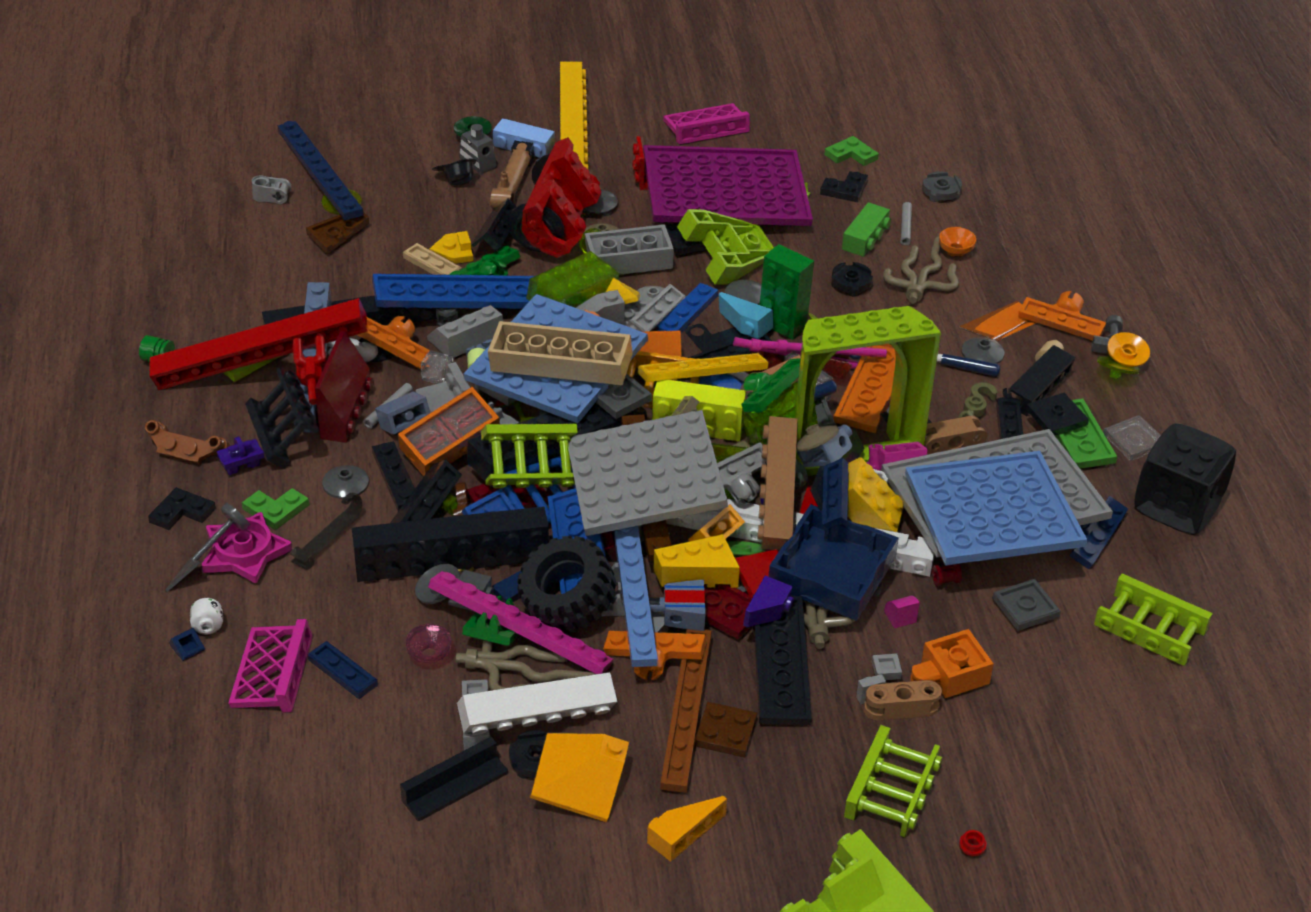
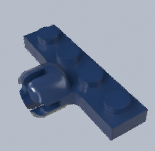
[1069,495,1128,569]

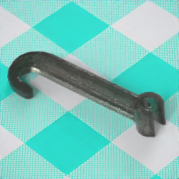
[290,492,363,570]

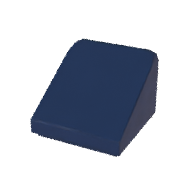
[169,628,205,661]

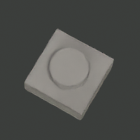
[872,654,902,680]
[856,674,886,704]

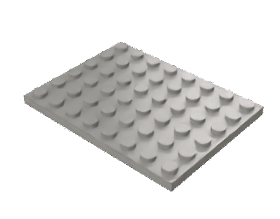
[881,429,1113,557]

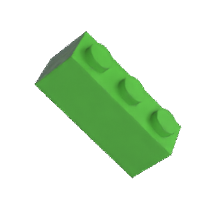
[842,202,891,257]

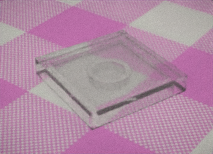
[1103,415,1161,461]

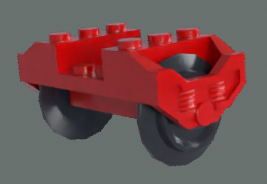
[508,137,602,258]

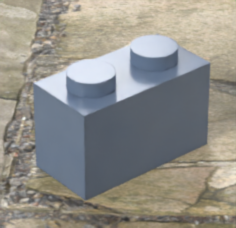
[375,392,430,434]

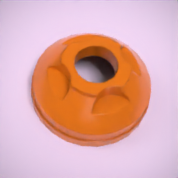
[939,227,976,257]

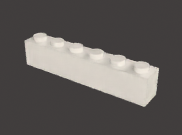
[457,672,617,735]

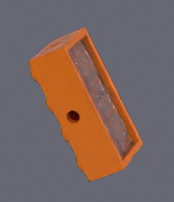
[398,387,500,476]

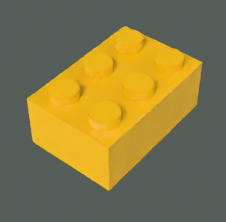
[847,457,903,532]

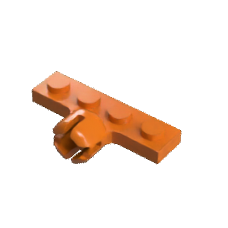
[1018,291,1106,341]
[357,316,434,370]
[603,631,707,680]

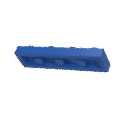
[656,283,718,333]

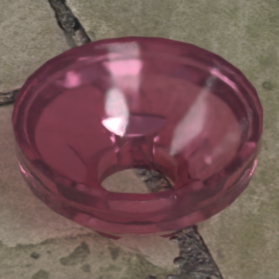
[406,624,452,663]

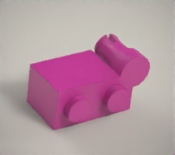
[867,442,927,471]

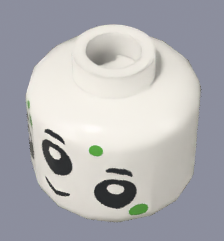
[190,598,223,635]

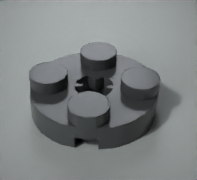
[922,171,962,202]

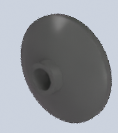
[962,337,1005,364]
[322,465,369,499]
[415,564,460,604]

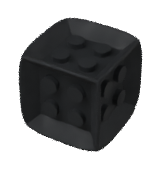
[1134,423,1236,534]

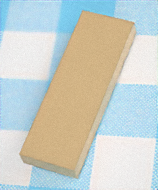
[403,243,462,275]

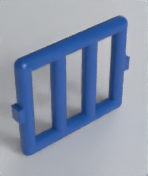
[502,456,576,524]

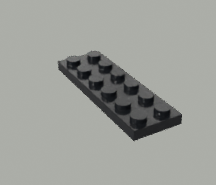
[753,595,812,725]

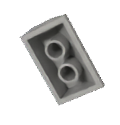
[427,305,503,359]

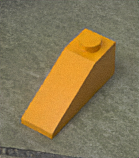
[647,796,727,862]

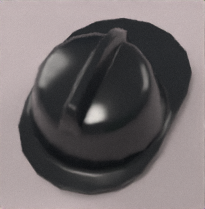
[432,158,476,186]

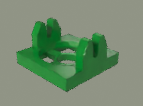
[462,596,519,646]

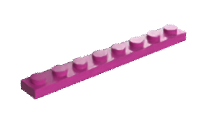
[428,571,613,674]

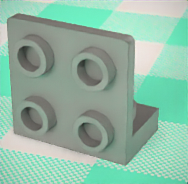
[416,362,470,413]

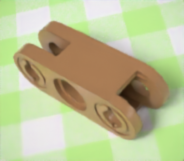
[924,416,987,454]
[864,680,942,720]

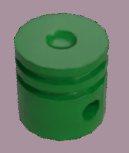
[139,335,175,362]

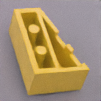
[654,534,740,588]

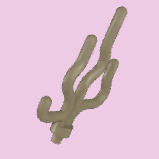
[883,236,959,304]
[804,601,855,649]
[456,640,596,691]

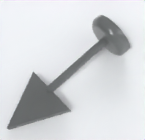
[165,502,251,592]

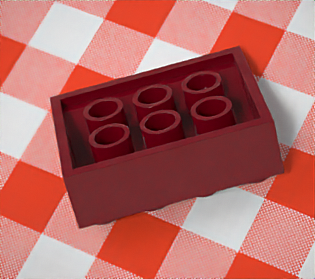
[315,331,373,443]

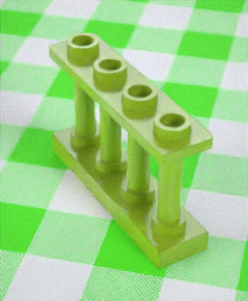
[481,424,578,488]
[1094,573,1213,666]
[844,725,943,837]

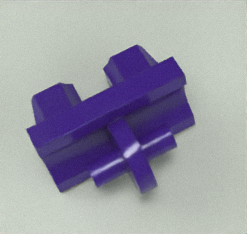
[217,436,265,475]

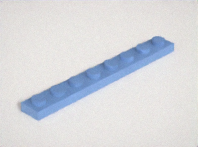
[613,526,658,667]

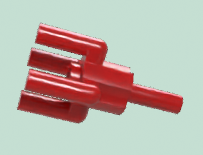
[293,336,327,405]

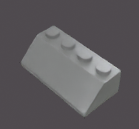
[585,225,674,278]

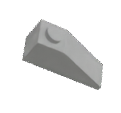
[576,290,625,324]

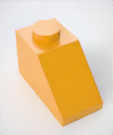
[688,504,745,542]

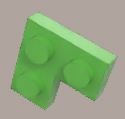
[824,136,879,166]
[242,488,309,530]

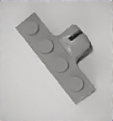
[717,442,766,505]

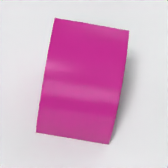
[884,595,920,629]

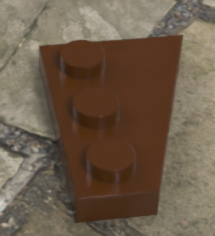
[306,212,369,254]

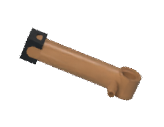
[490,140,534,208]

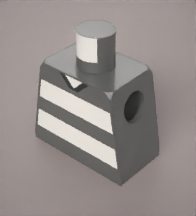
[459,124,497,175]

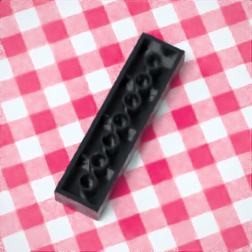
[467,403,647,487]
[352,506,549,582]

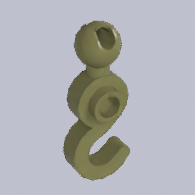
[958,382,997,418]

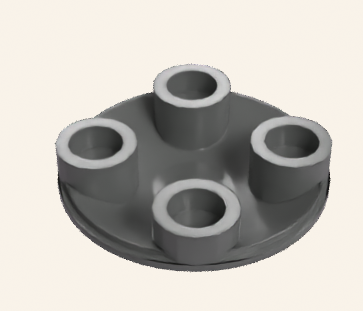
[582,189,618,216]
[725,280,761,305]

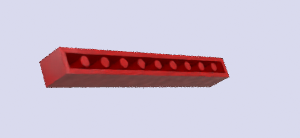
[150,298,368,390]

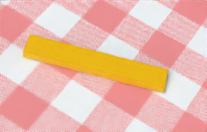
[638,353,768,382]

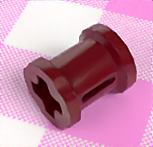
[932,564,962,587]

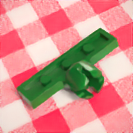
[450,246,520,276]
[741,358,800,413]

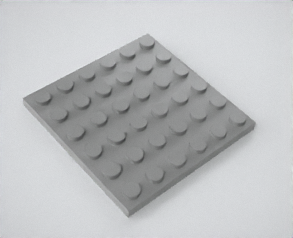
[568,410,728,536]

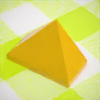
[606,278,640,304]

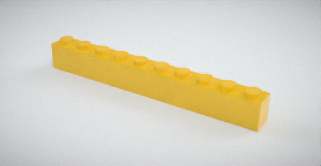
[560,62,588,169]

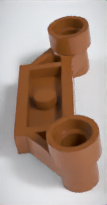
[145,420,230,465]

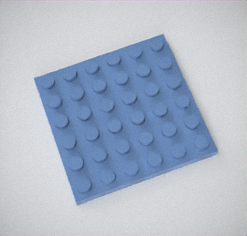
[464,294,648,423]
[905,451,1087,565]

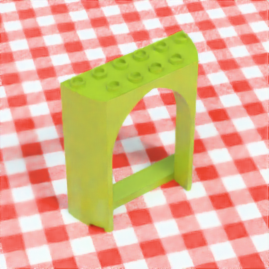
[795,306,941,476]

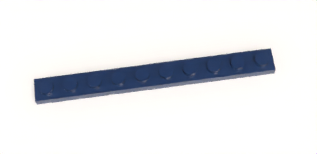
[277,121,364,220]

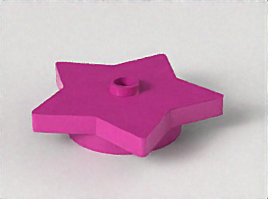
[202,512,292,583]

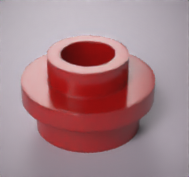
[959,830,987,856]

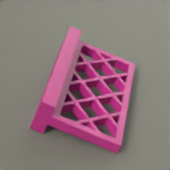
[663,103,750,144]
[229,619,313,712]

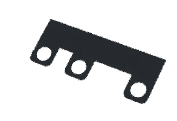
[684,324,774,352]

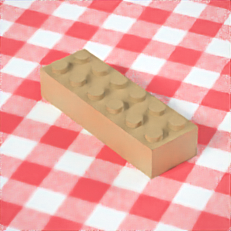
[488,321,632,385]

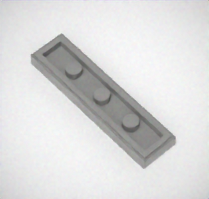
[627,284,686,332]

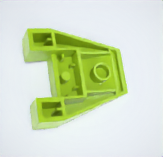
[677,209,774,285]

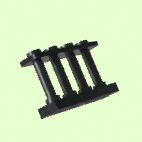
[245,367,319,469]

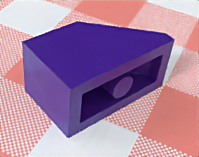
[743,575,794,627]

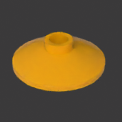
[1107,332,1150,367]

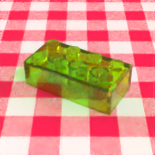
[526,251,619,308]

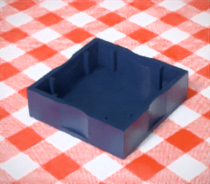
[769,504,899,621]

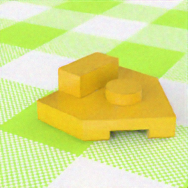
[429,231,473,264]

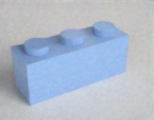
[493,118,555,158]

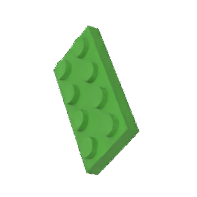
[1055,398,1117,469]

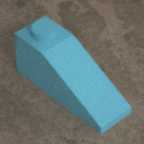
[719,292,773,339]

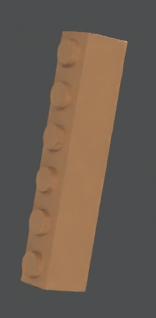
[757,416,797,550]

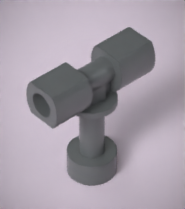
[1091,315,1123,354]

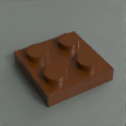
[695,702,757,758]

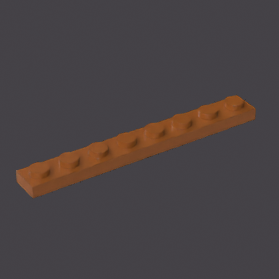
[660,629,712,793]

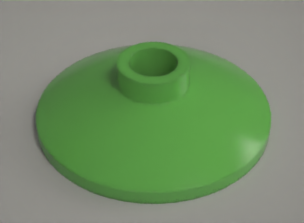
[727,541,766,558]

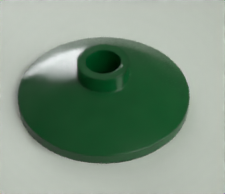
[454,116,492,137]

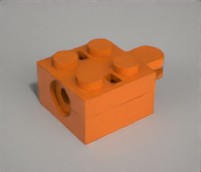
[910,629,994,698]

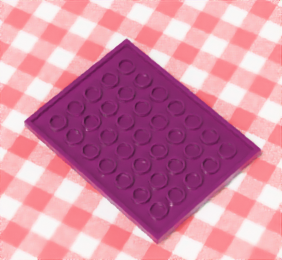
[643,145,813,226]

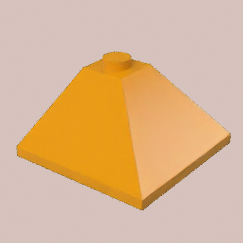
[530,733,629,822]

